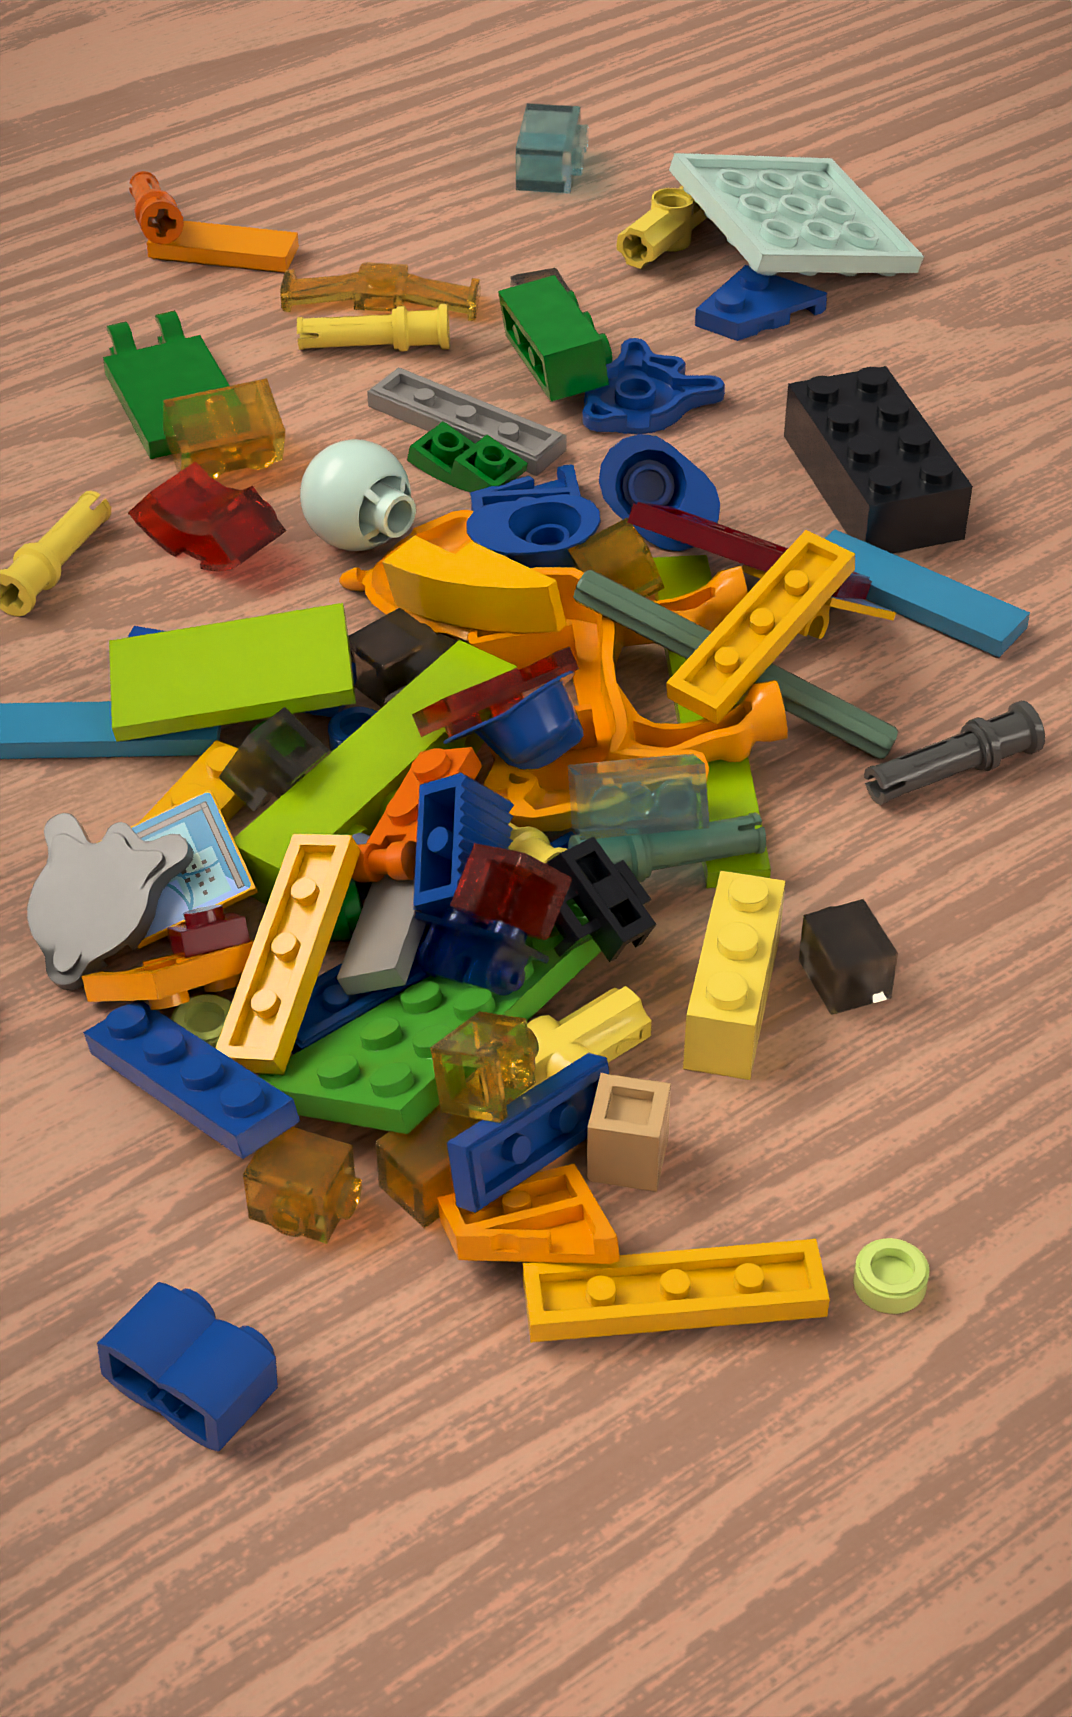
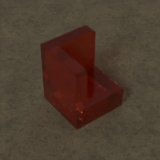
[450,843,572,940]

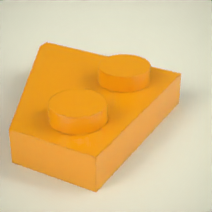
[82,940,254,1010]
[437,1163,620,1264]

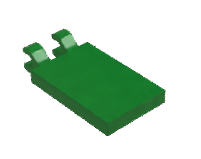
[103,310,250,460]

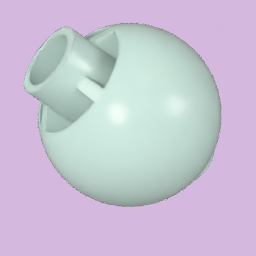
[300,439,416,551]

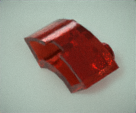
[128,461,286,572]

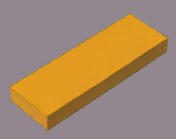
[147,220,299,273]

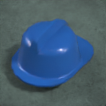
[599,434,721,552]
[466,494,601,568]
[443,671,584,769]

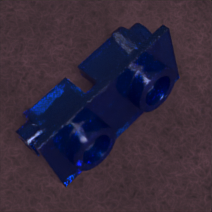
[413,908,549,996]

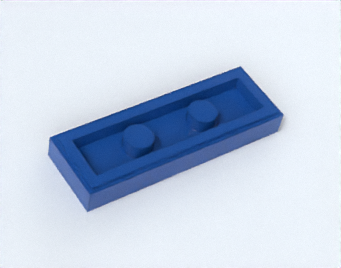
[447,1053,609,1213]

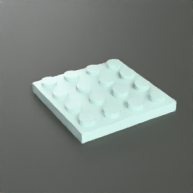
[669,153,924,276]

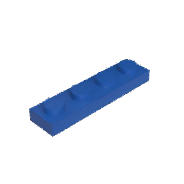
[83,1000,300,1159]

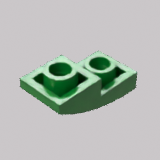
[407,421,528,492]

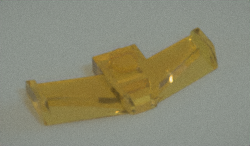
[280,262,481,321]

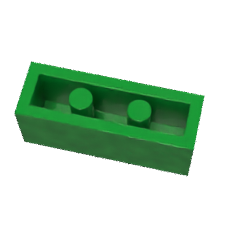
[498,275,613,402]

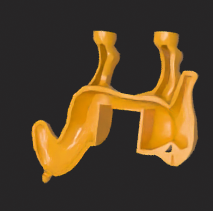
[339,509,788,832]

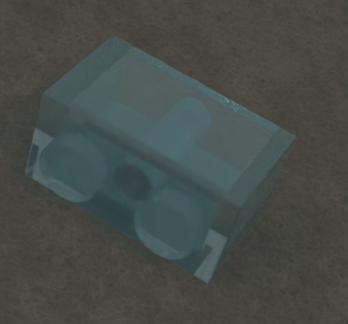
[516,103,589,194]
[568,753,710,840]

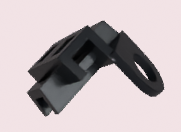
[500,836,657,962]

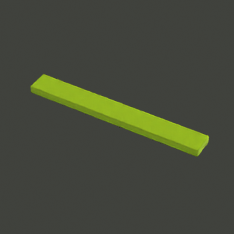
[651,555,771,888]

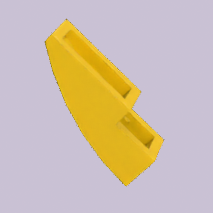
[382,535,567,633]

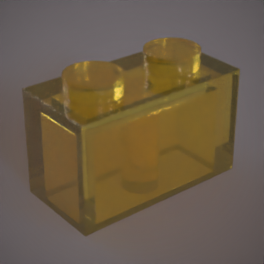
[163,378,286,482]

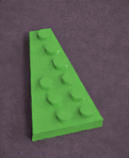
[257,904,601,1134]

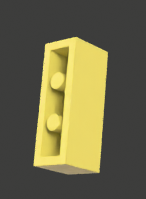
[683,871,785,1080]

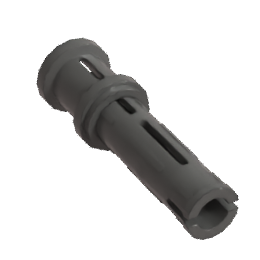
[864,700,1045,805]

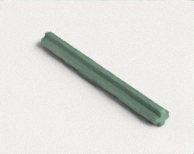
[573,570,898,759]

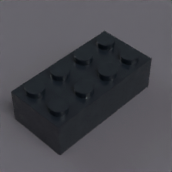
[784,366,973,554]

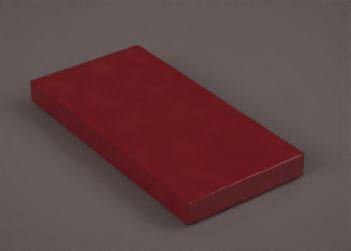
[627,502,872,600]

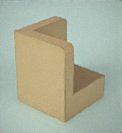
[587,1073,671,1192]

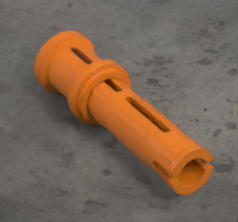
[129,171,184,245]

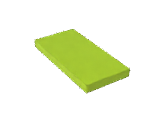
[109,603,356,742]

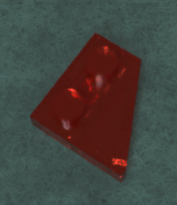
[412,646,579,738]

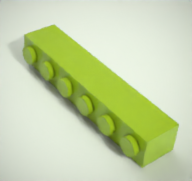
[234,640,520,905]

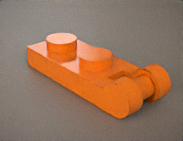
[352,747,482,883]

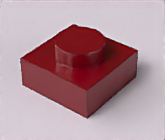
[167,905,250,958]

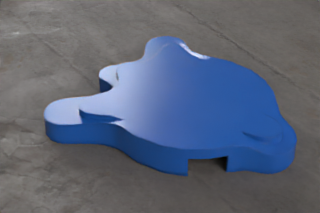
[582,338,725,434]

